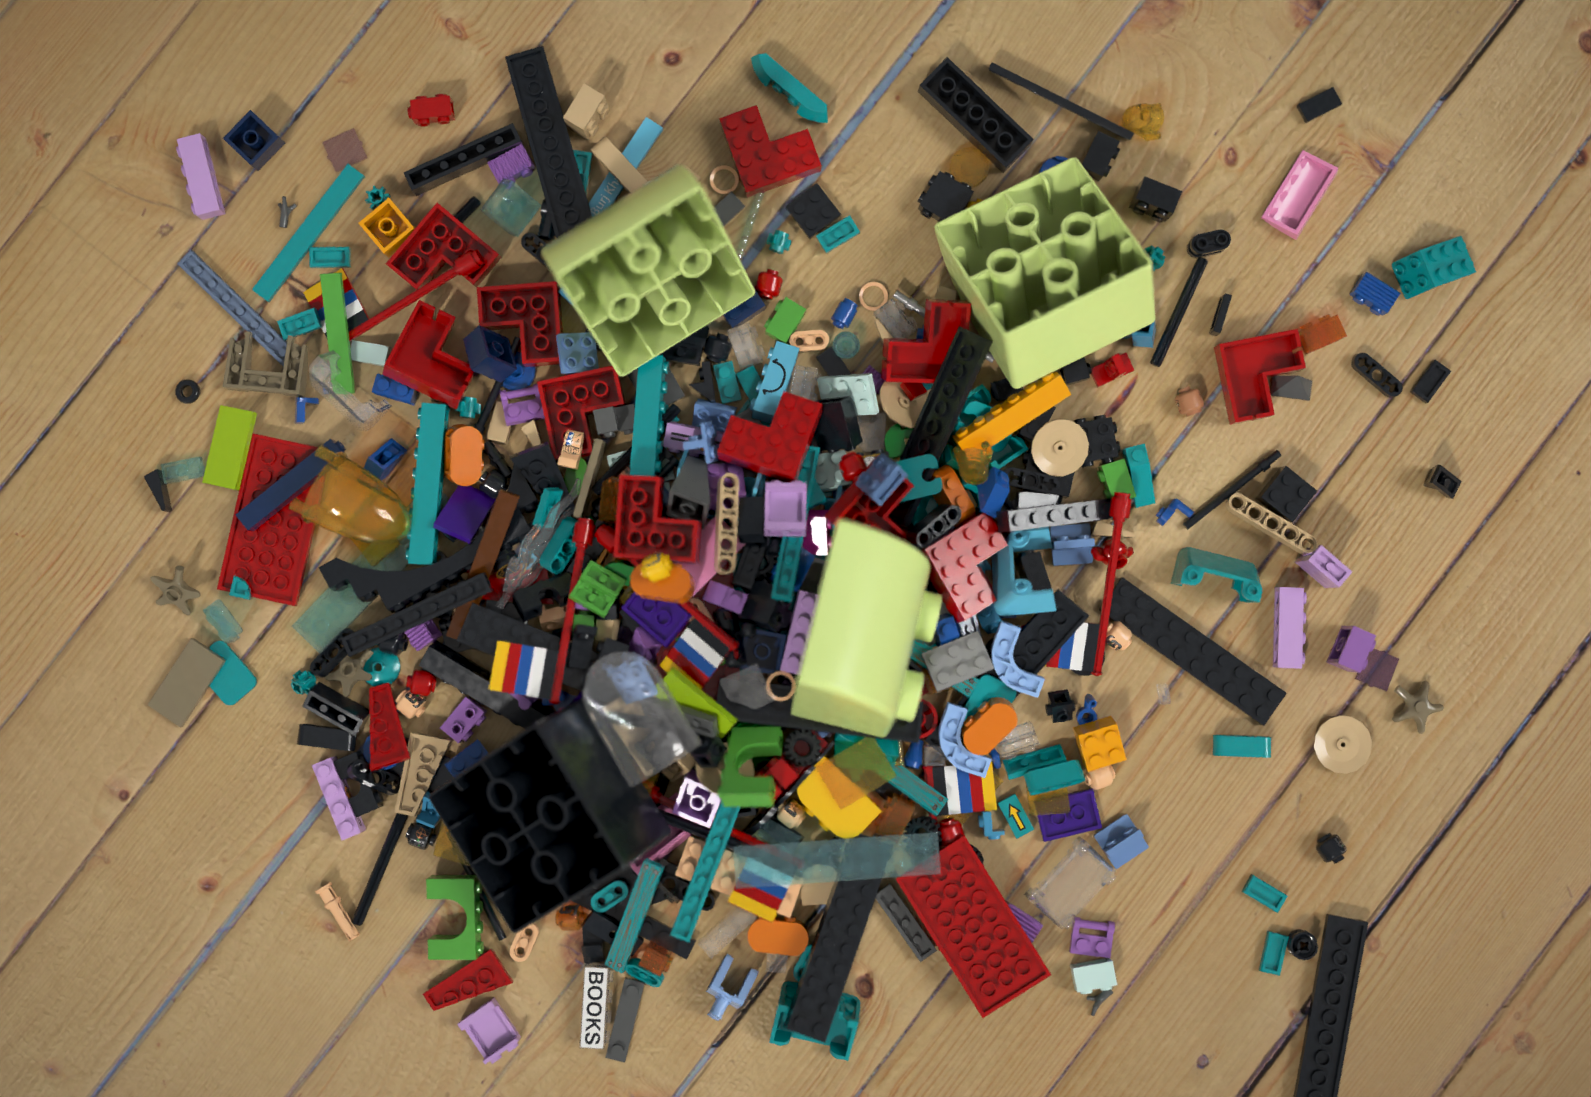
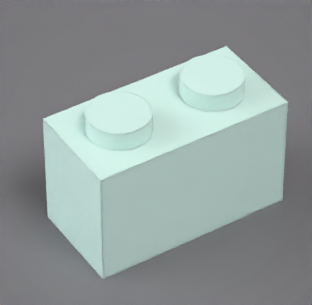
[1070,958,1117,994]

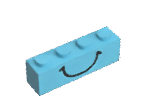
[750,341,800,424]

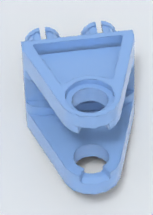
[706,954,759,1021]

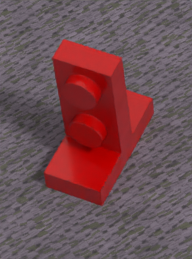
[1091,353,1135,388]

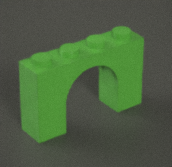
[718,727,784,807]
[426,875,484,960]

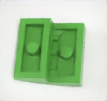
[569,560,626,618]

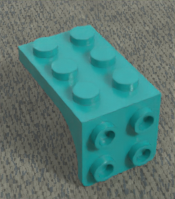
[1392,236,1476,299]

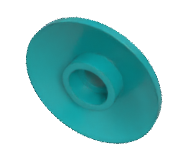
[363,647,400,686]

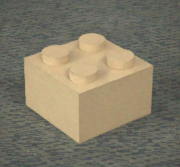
[563,84,609,140]

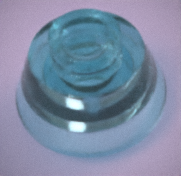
[833,331,860,359]

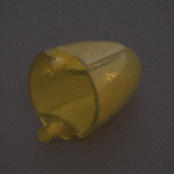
[289,445,411,544]

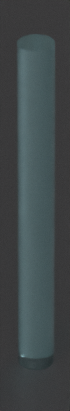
[736,191,765,261]

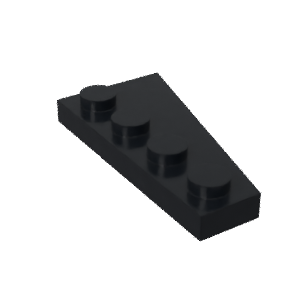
[510,441,575,520]

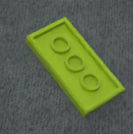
[202,405,257,491]
[656,667,738,739]

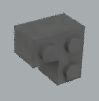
[593,404,635,439]

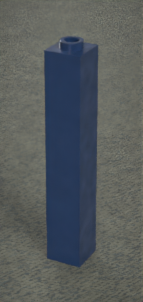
[235,439,347,531]

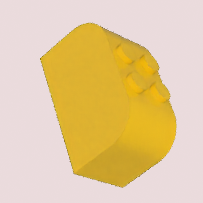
[797,755,882,838]

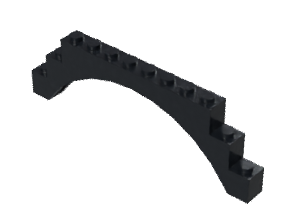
[319,464,539,613]

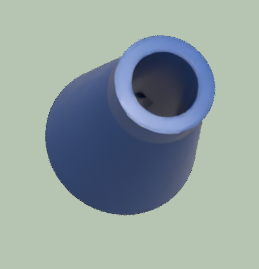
[903,740,924,770]

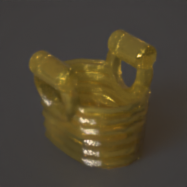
[1122,103,1164,142]
[953,441,993,485]

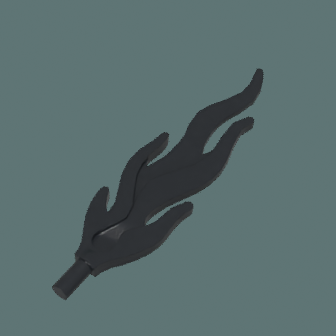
[742,740,835,836]

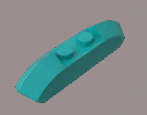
[751,53,828,123]

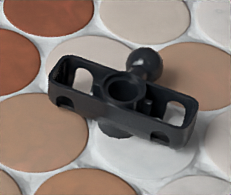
[714,608,757,669]

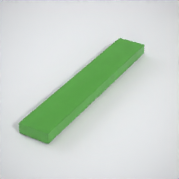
[320,273,355,394]

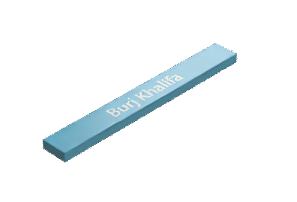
[589,117,663,217]

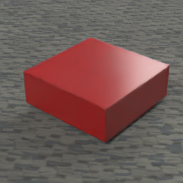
[900,382,927,401]

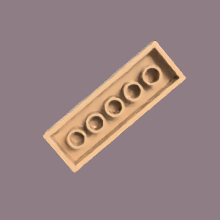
[675,836,804,918]

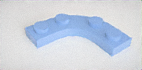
[991,621,1045,698]
[938,702,992,778]

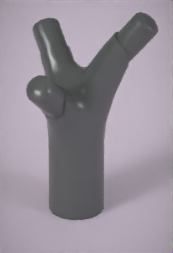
[278,196,297,228]
[1087,989,1113,1016]

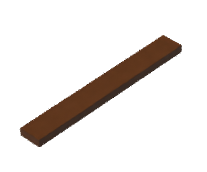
[446,489,520,640]

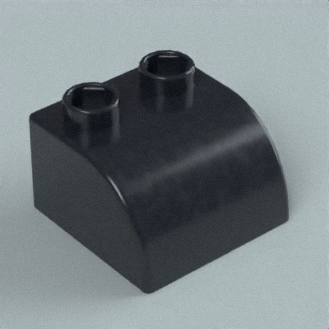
[429,697,671,933]

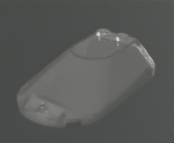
[583,652,702,787]

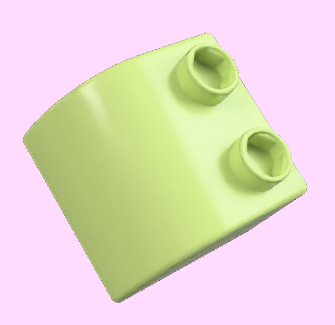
[934,157,1156,389]
[542,165,755,376]
[791,519,942,737]

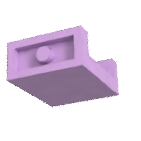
[764,480,807,537]
[1295,545,1352,588]
[457,997,521,1064]

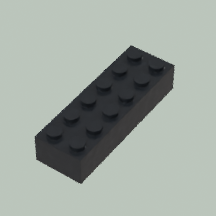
[918,57,1034,173]

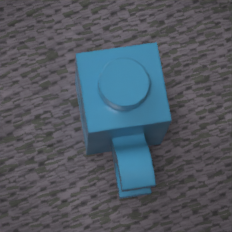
[1123,321,1156,348]

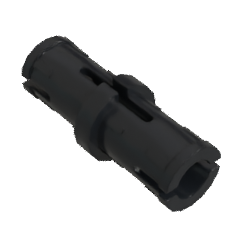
[483,440,512,478]

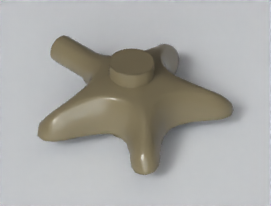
[151,566,201,615]
[325,648,374,697]
[1392,681,1444,734]

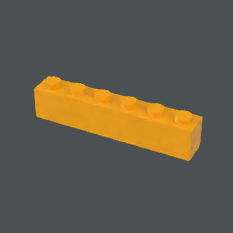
[952,371,1071,461]

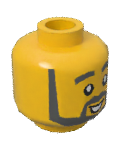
[640,552,673,582]

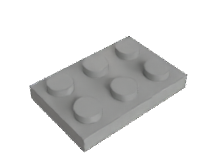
[921,631,994,692]

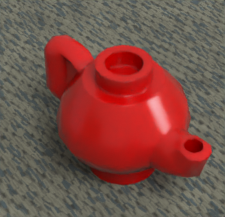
[1091,540,1134,569]

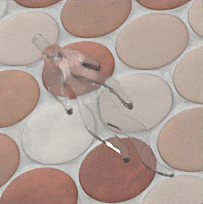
[496,478,581,610]

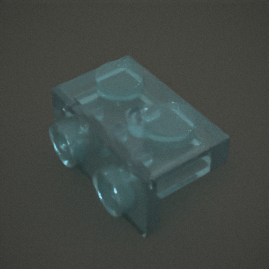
[203,599,243,643]

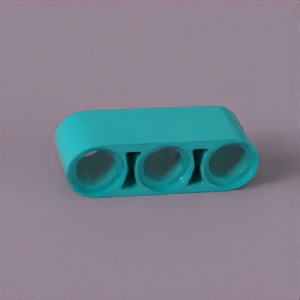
[540,516,578,574]
[1213,735,1272,758]
[1023,760,1086,795]

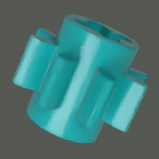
[365,185,391,210]
[766,230,791,254]
[1144,245,1166,271]
[455,396,481,419]
[291,670,316,695]

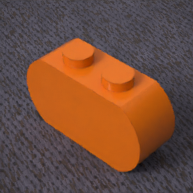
[444,424,484,486]
[930,465,976,527]
[630,563,695,604]
[962,697,1017,755]
[748,916,808,956]

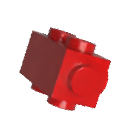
[407,94,455,127]

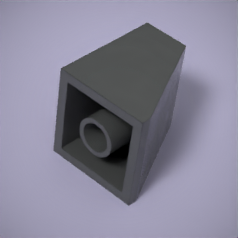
[666,456,710,529]

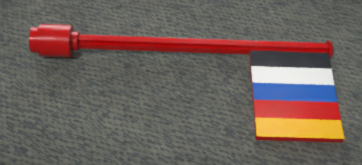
[303,249,485,347]
[1045,492,1132,676]
[489,518,595,705]
[594,524,739,690]
[922,761,997,951]
[642,780,804,923]

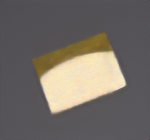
[816,737,897,810]

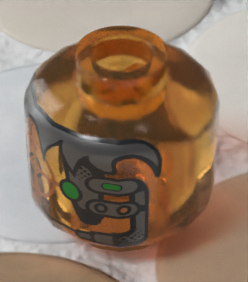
[555,904,587,931]

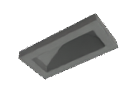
[1270,376,1312,401]

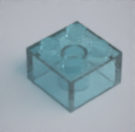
[480,178,542,237]

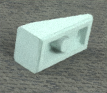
[350,340,392,367]

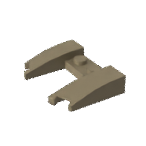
[223,331,308,397]

